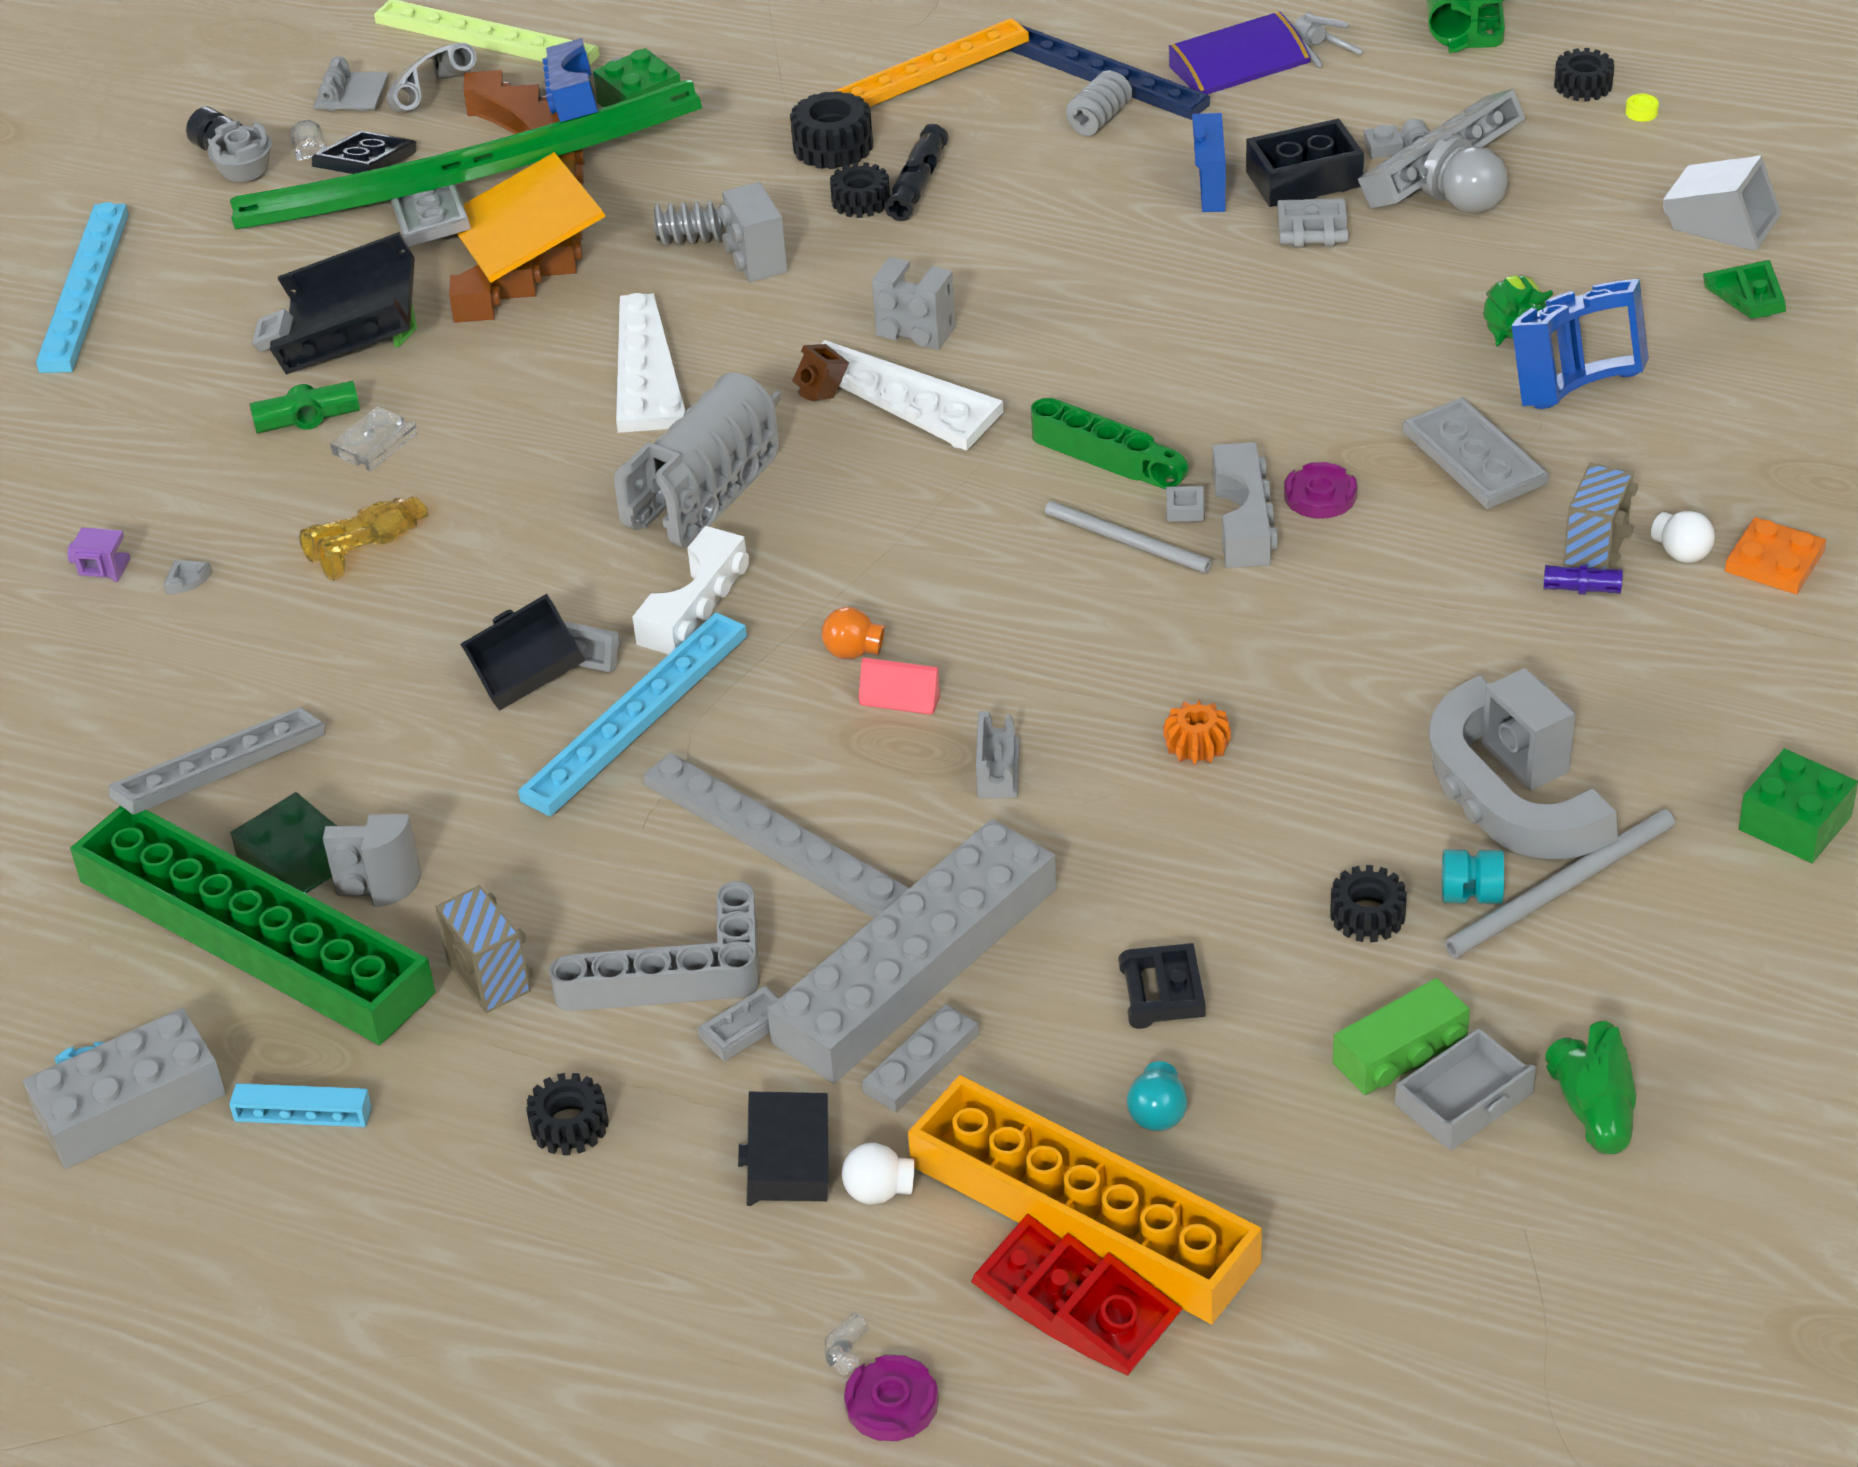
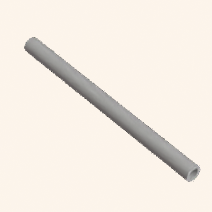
[1444,809,1675,958]

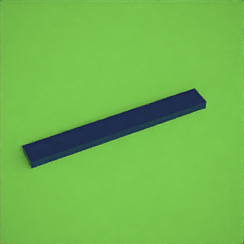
[1008,24,1210,120]

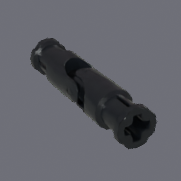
[884,123,949,221]

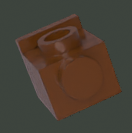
[792,344,850,402]

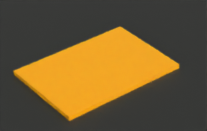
[456,152,606,283]

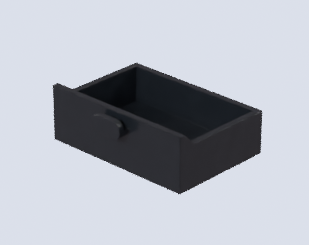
[460,594,586,711]
[738,1091,829,1206]

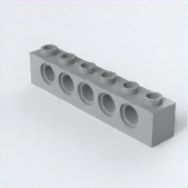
[1357,89,1526,209]

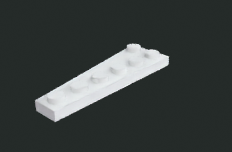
[616,293,685,433]
[821,340,1004,451]

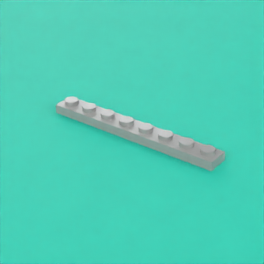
[643,752,909,918]

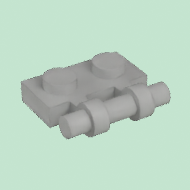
[1277,198,1348,248]

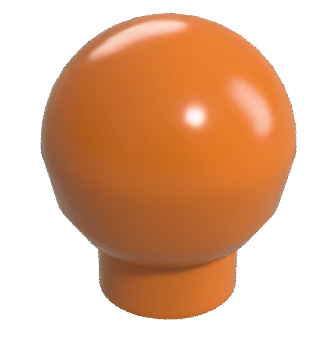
[821,607,885,659]

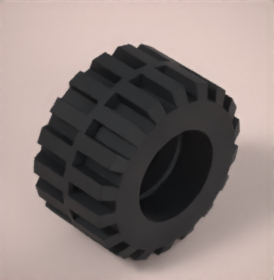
[790,91,873,169]

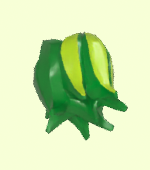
[1483,275,1553,347]

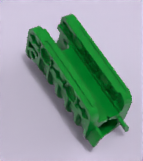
[1426,0,1505,53]

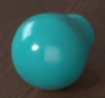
[1127,1061,1188,1131]

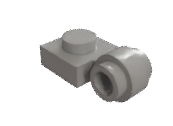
[1364,119,1429,159]

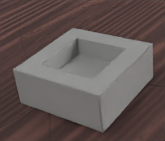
[252,309,293,352]
[1166,486,1204,522]

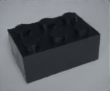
[1246,118,1364,207]

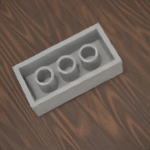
[22,1008,226,1169]

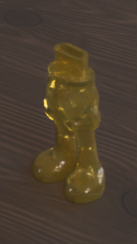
[299,496,429,581]

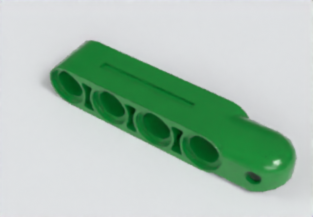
[1031,398,1189,489]

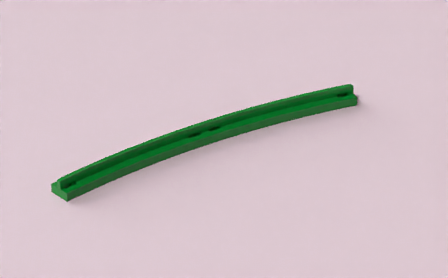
[230,79,702,229]

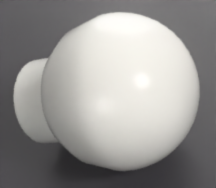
[1651,511,1715,563]
[842,1143,914,1205]

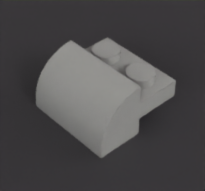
[323,814,422,907]

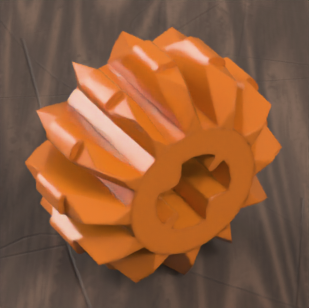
[1163,699,1231,765]

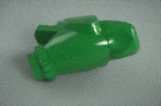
[1545,1020,1636,1155]

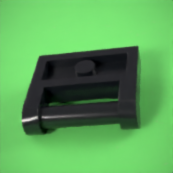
[1118,943,1206,1029]

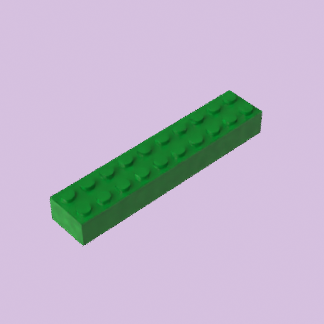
[70,805,436,1046]

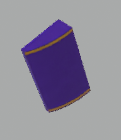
[1169,11,1311,95]

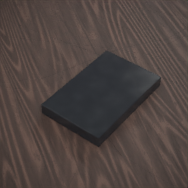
[312,130,416,174]

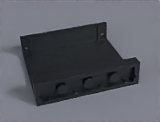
[270,232,415,374]

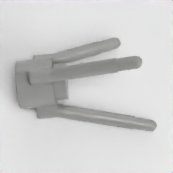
[1294,12,1363,68]

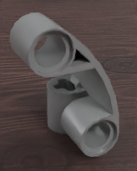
[387,43,476,113]

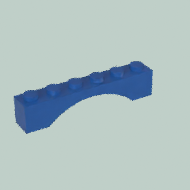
[542,38,598,122]

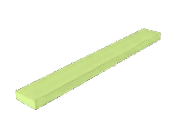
[374,0,600,65]

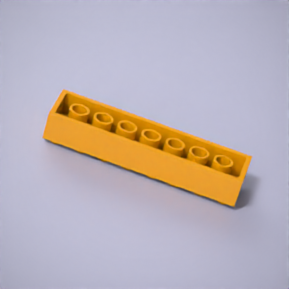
[908,1075,1262,1325]

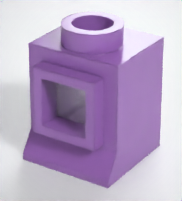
[68,527,131,582]

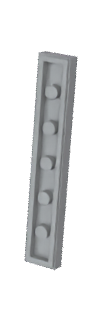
[109,707,325,815]

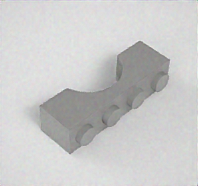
[1212,442,1277,568]

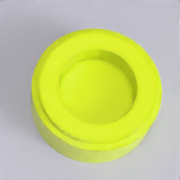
[1625,93,1659,122]

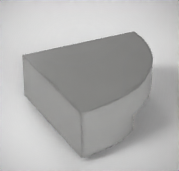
[163,560,212,594]

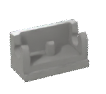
[976,711,1020,798]

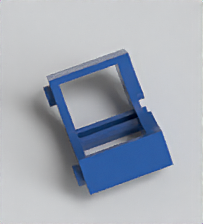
[1512,279,1649,409]

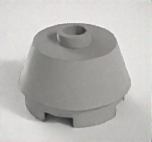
[207,120,272,182]

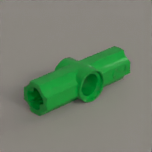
[249,380,360,434]

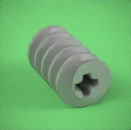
[1066,70,1132,136]
[654,200,724,245]

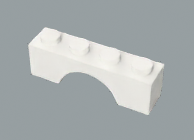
[632,526,749,654]

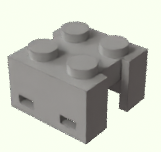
[872,257,956,350]

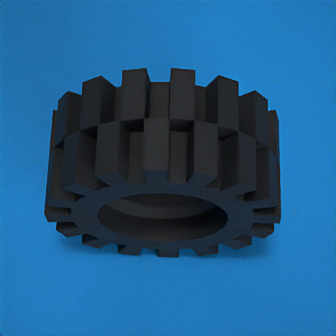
[1554,48,1615,102]
[830,162,890,218]
[1330,865,1407,942]
[526,1073,609,1155]

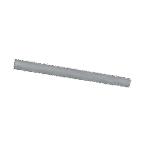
[1045,501,1212,574]

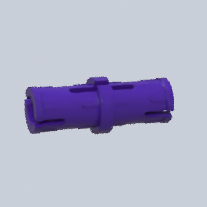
[1543,564,1623,595]

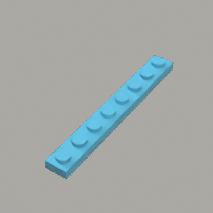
[36,202,129,373]
[518,612,747,817]

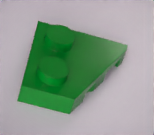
[1703,260,1786,319]

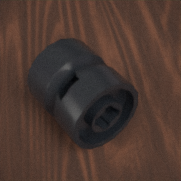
[186,106,243,151]

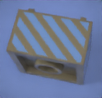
[1563,462,1638,570]
[435,885,533,1013]

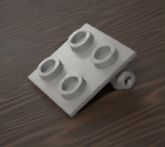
[313,56,388,111]

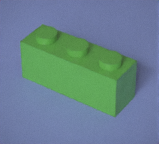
[1333,978,1470,1095]

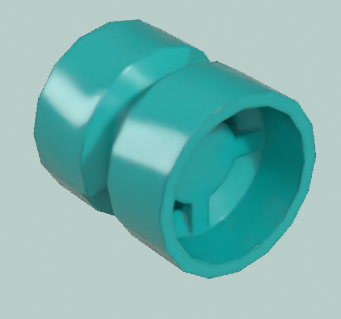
[1442,849,1504,904]

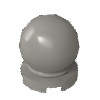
[1421,133,1509,214]

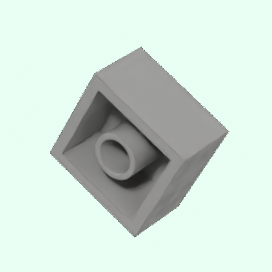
[719,182,787,282]
[1482,668,1575,791]

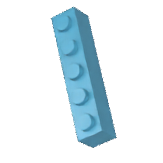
[229,1083,372,1127]

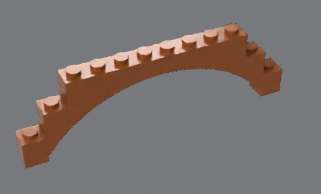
[449,70,585,323]

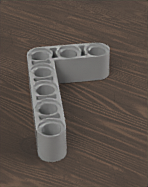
[549,881,759,1011]

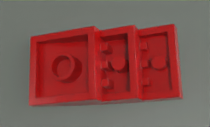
[971,1213,1182,1376]

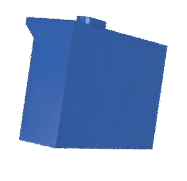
[1192,113,1226,212]

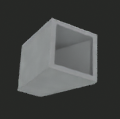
[1663,155,1782,250]

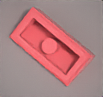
[859,658,940,714]

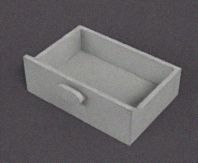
[1395,1028,1536,1151]

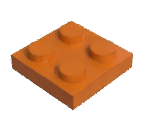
[1725,517,1827,595]

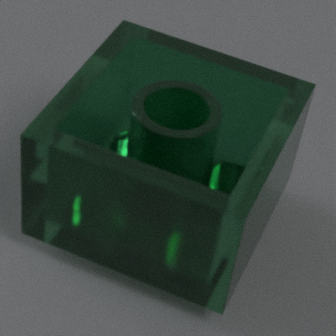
[230,792,337,894]

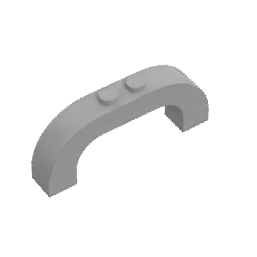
[1429,675,1618,859]

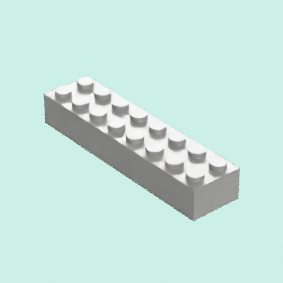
[767,818,1056,1084]

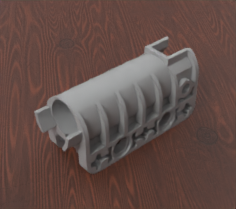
[614,372,781,548]

